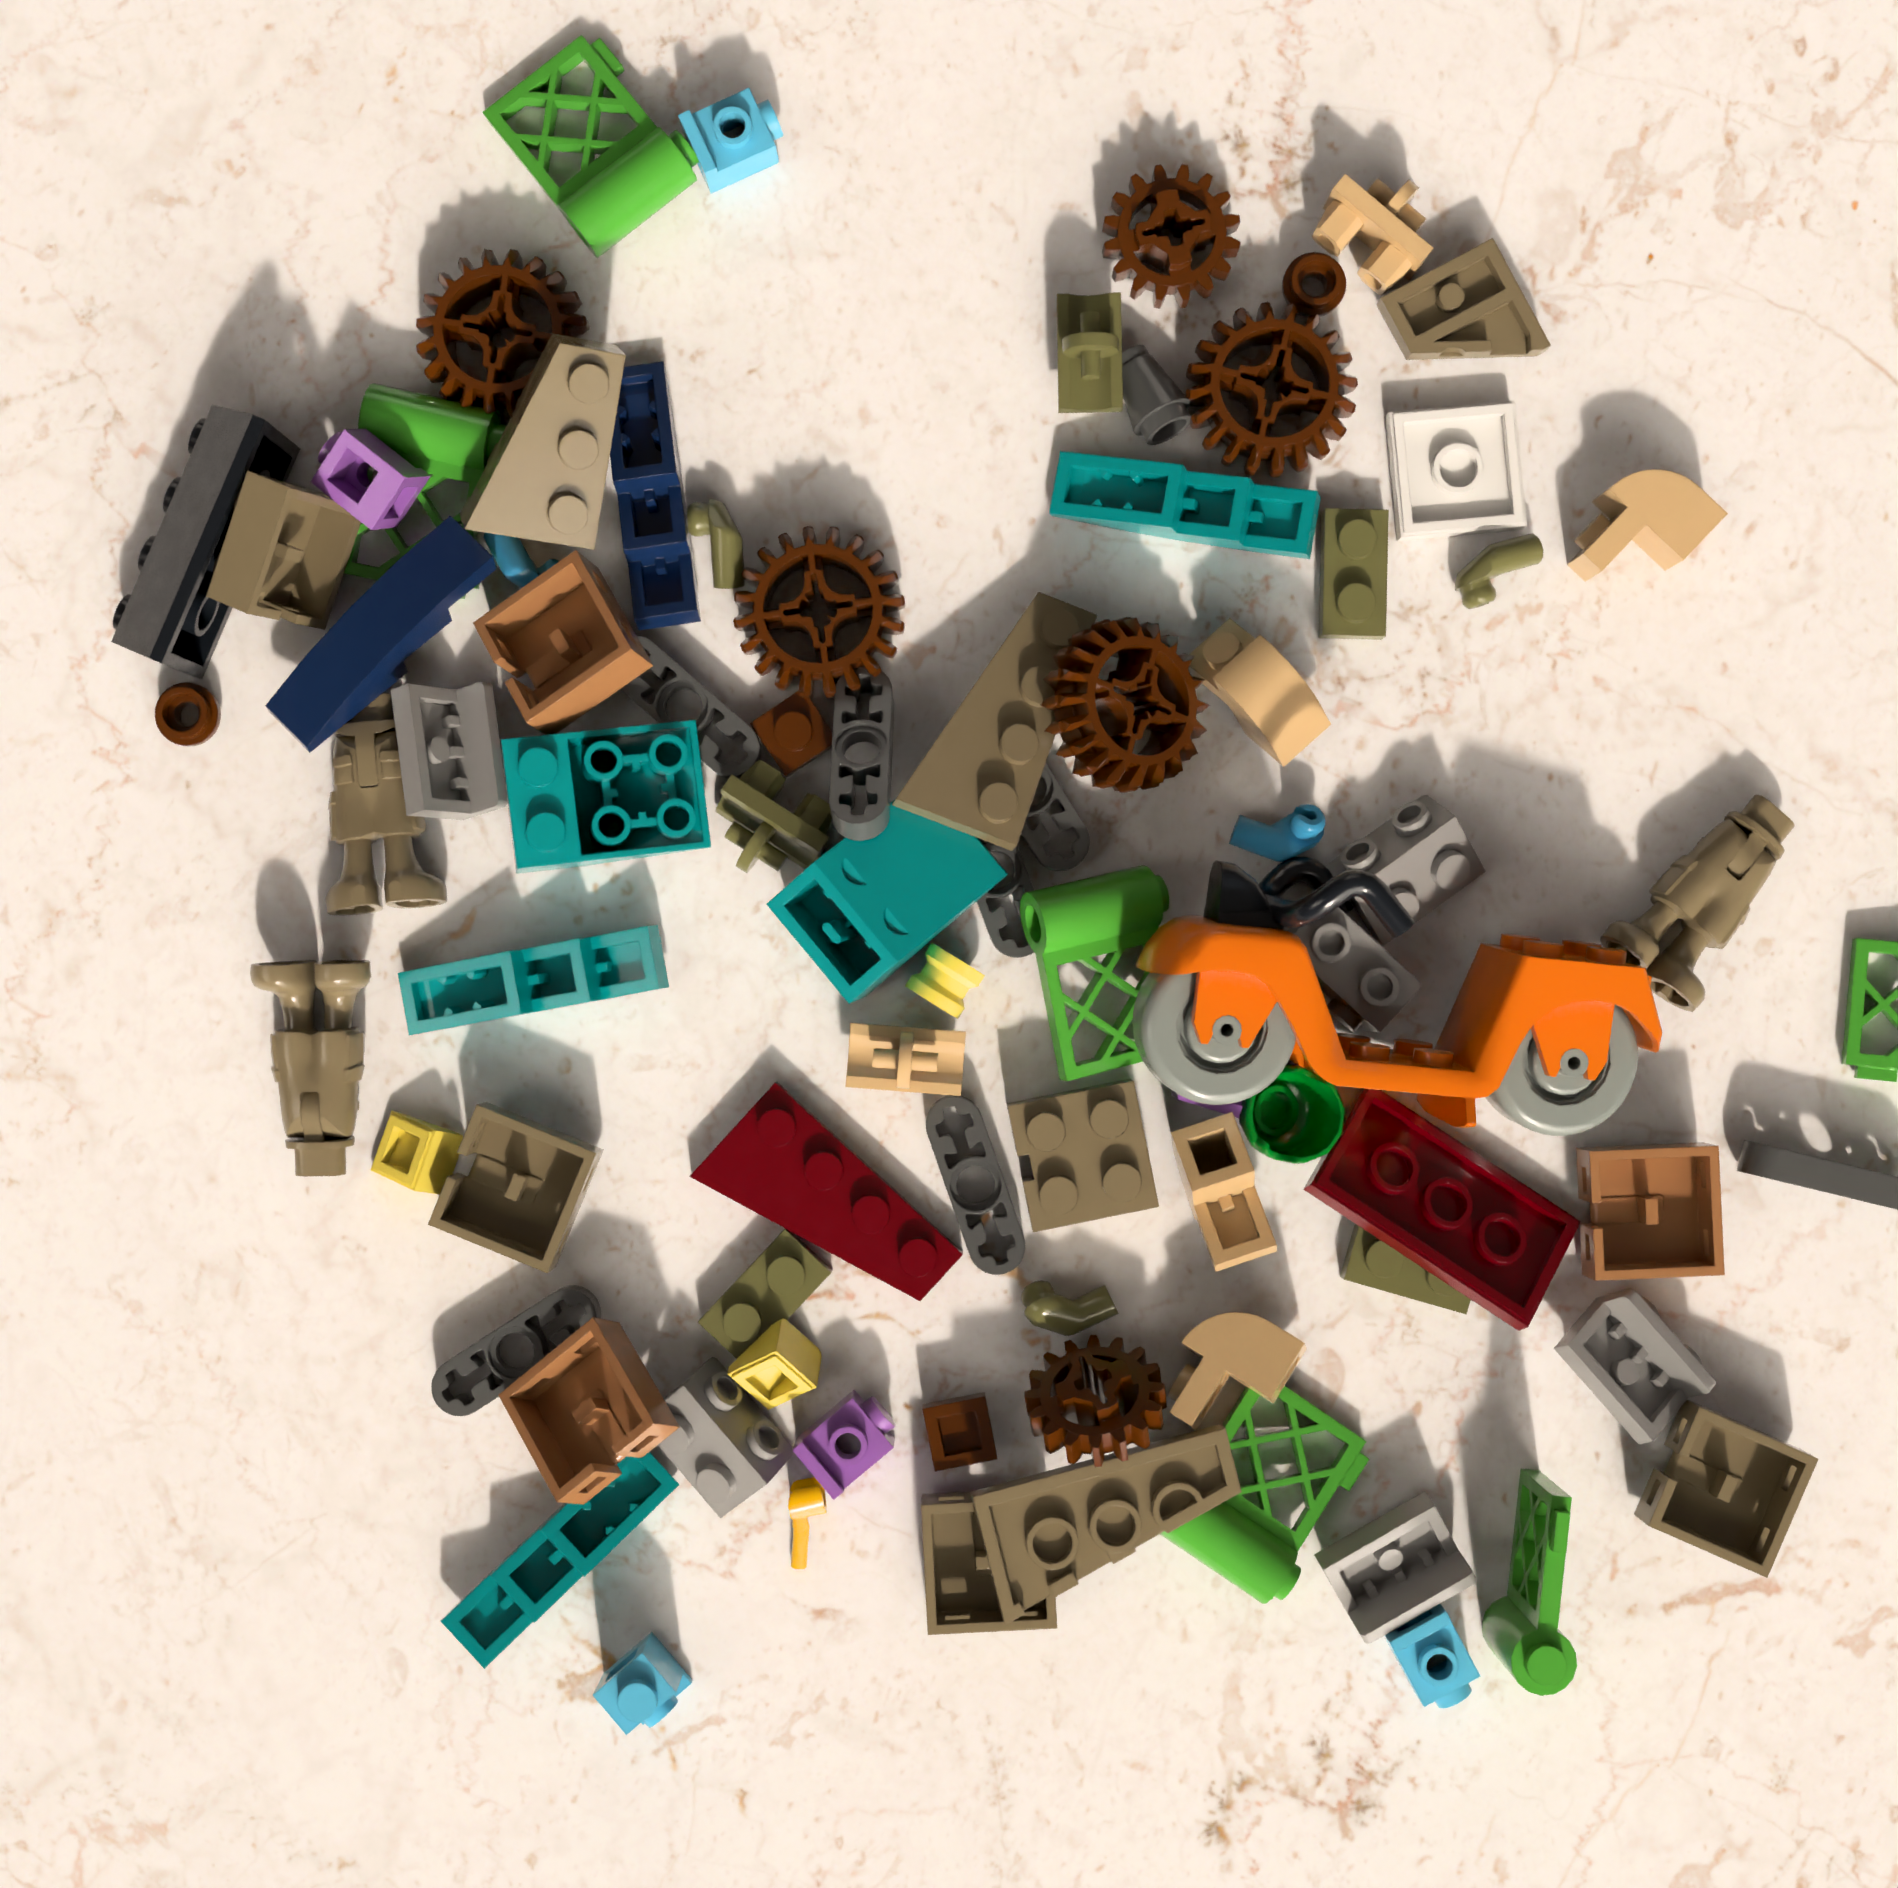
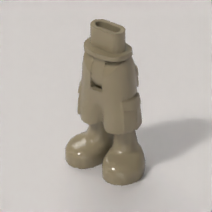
[325,693,447,916]
[1600,795,1795,1012]
[250,960,371,1177]

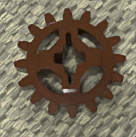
[1102,164,1241,309]
[1024,1335,1167,1467]

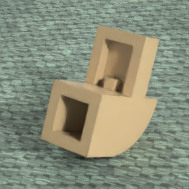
[1567,469,1728,582]
[1188,618,1331,767]
[1171,1112,1277,1272]
[1168,1312,1307,1430]

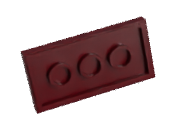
[1303,1088,1581,1331]

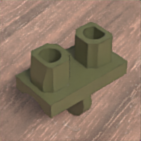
[1056,292,1123,413]
[715,760,832,873]

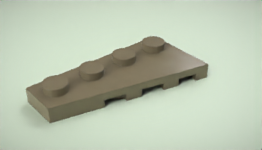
[892,592,1097,851]
[971,1424,1242,1625]

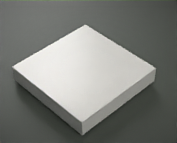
[1385,400,1527,541]

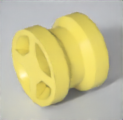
[905,943,985,1019]

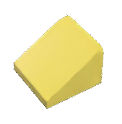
[371,1110,463,1195]
[727,1318,822,1410]

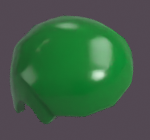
[1239,1064,1345,1164]

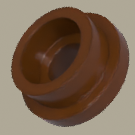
[1282,252,1346,317]
[155,682,221,747]

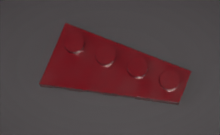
[689,1082,963,1301]

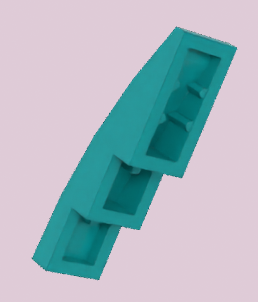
[1049,451,1321,559]
[398,925,669,1035]
[440,1452,679,1669]

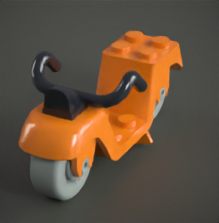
[1133,856,1662,1136]

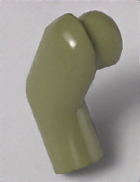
[687,498,745,589]
[1455,533,1543,609]
[1021,1280,1119,1336]

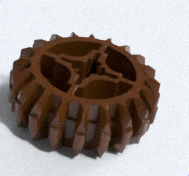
[416,248,590,419]
[1185,301,1358,478]
[733,526,905,699]
[1040,617,1209,793]

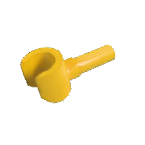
[788,1477,827,1569]

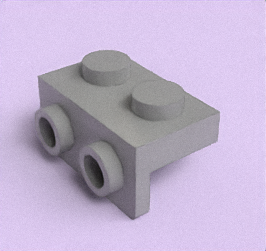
[391,682,508,820]
[1326,795,1486,946]
[1288,907,1421,1033]
[1554,1288,1716,1444]
[658,1357,794,1518]
[1314,1491,1477,1644]

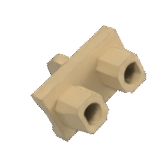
[1312,174,1433,295]
[845,1022,966,1096]

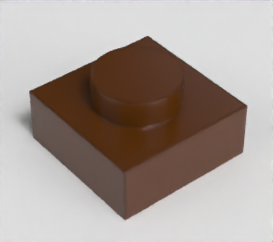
[750,690,833,778]
[922,1392,998,1472]

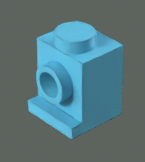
[678,88,783,194]
[1384,1604,1481,1708]
[593,1632,693,1735]

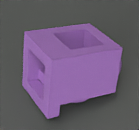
[310,429,431,530]
[792,1389,896,1500]

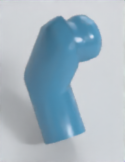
[484,533,559,588]
[1229,804,1326,862]

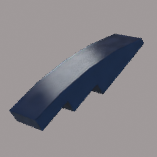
[610,361,701,631]
[265,516,497,753]

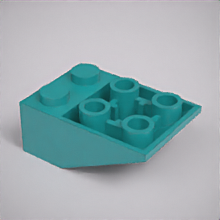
[501,720,711,874]
[766,799,1009,1004]

